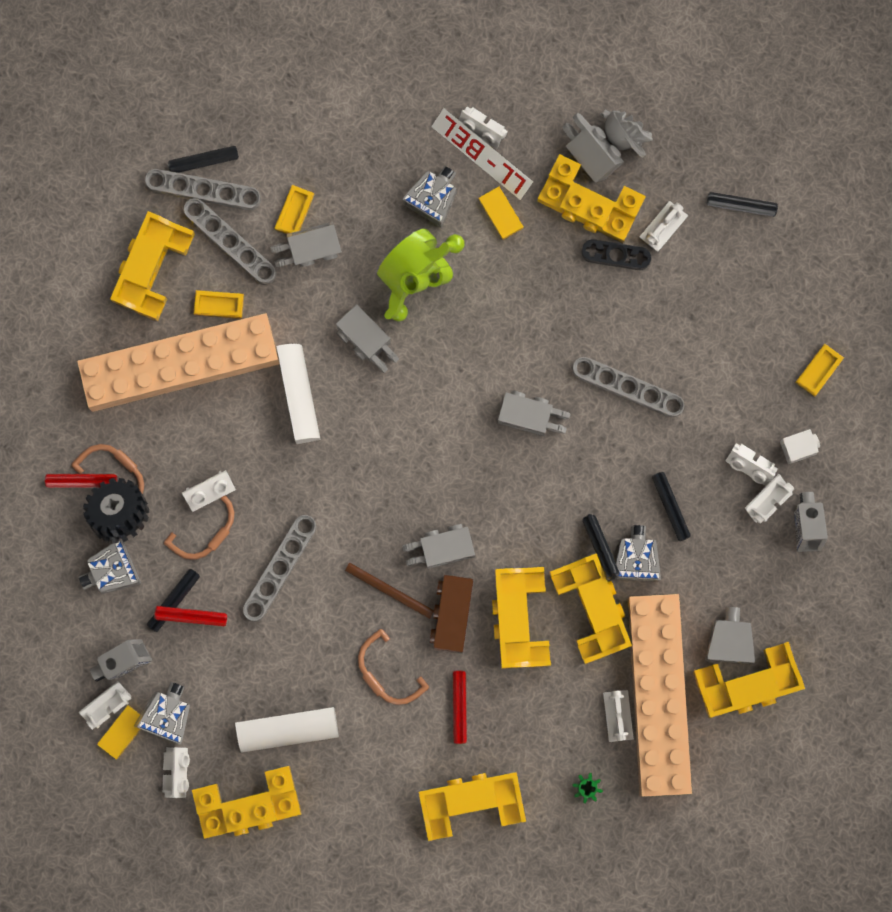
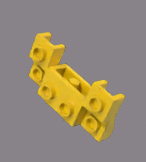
[537,154,646,243]
[110,211,195,321]
[549,554,632,664]
[492,567,551,669]
[693,642,805,718]
[192,766,302,839]
[419,772,526,841]

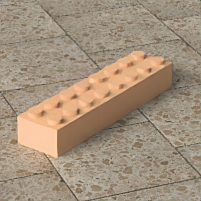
[77,313,280,412]
[628,594,692,796]

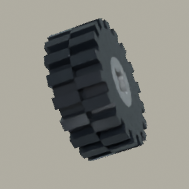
[83,478,149,543]

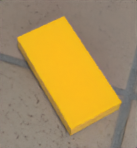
[274,185,315,234]
[479,186,524,240]
[193,290,244,319]
[795,344,844,397]
[97,705,141,760]

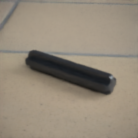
[168,146,239,173]
[707,192,778,217]
[652,472,691,541]
[582,514,620,580]
[147,568,200,632]

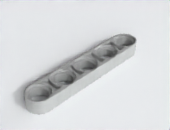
[145,169,261,210]
[184,198,276,285]
[573,357,684,417]
[243,515,316,621]

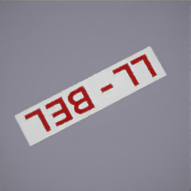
[431,108,533,200]

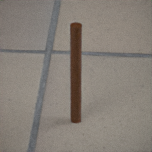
[345,563,434,619]

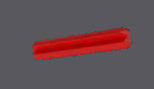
[45,474,118,488]
[154,606,227,627]
[453,671,467,744]

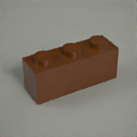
[430,575,474,654]

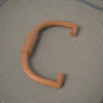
[71,444,144,494]
[164,495,234,560]
[358,629,429,705]

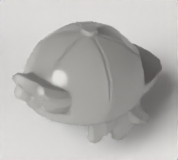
[600,109,653,158]

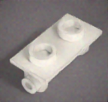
[459,107,508,149]
[640,201,688,252]
[725,443,778,486]
[182,470,236,512]
[745,474,794,524]
[79,681,131,730]
[603,690,634,742]
[162,747,190,798]

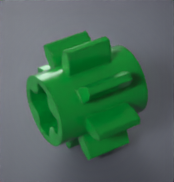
[572,773,603,804]

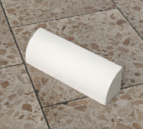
[276,344,321,444]
[235,707,339,753]

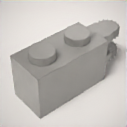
[563,113,624,183]
[270,221,342,267]
[336,304,399,373]
[498,391,571,436]
[402,524,475,569]

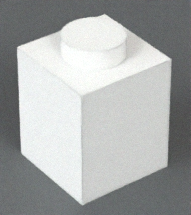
[780,429,820,464]

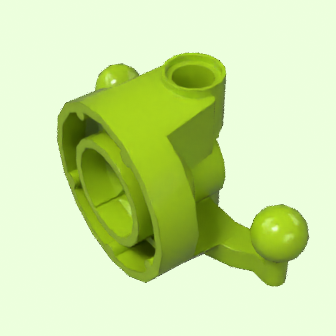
[377,229,465,322]

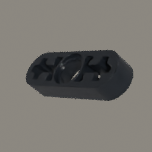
[582,239,651,270]

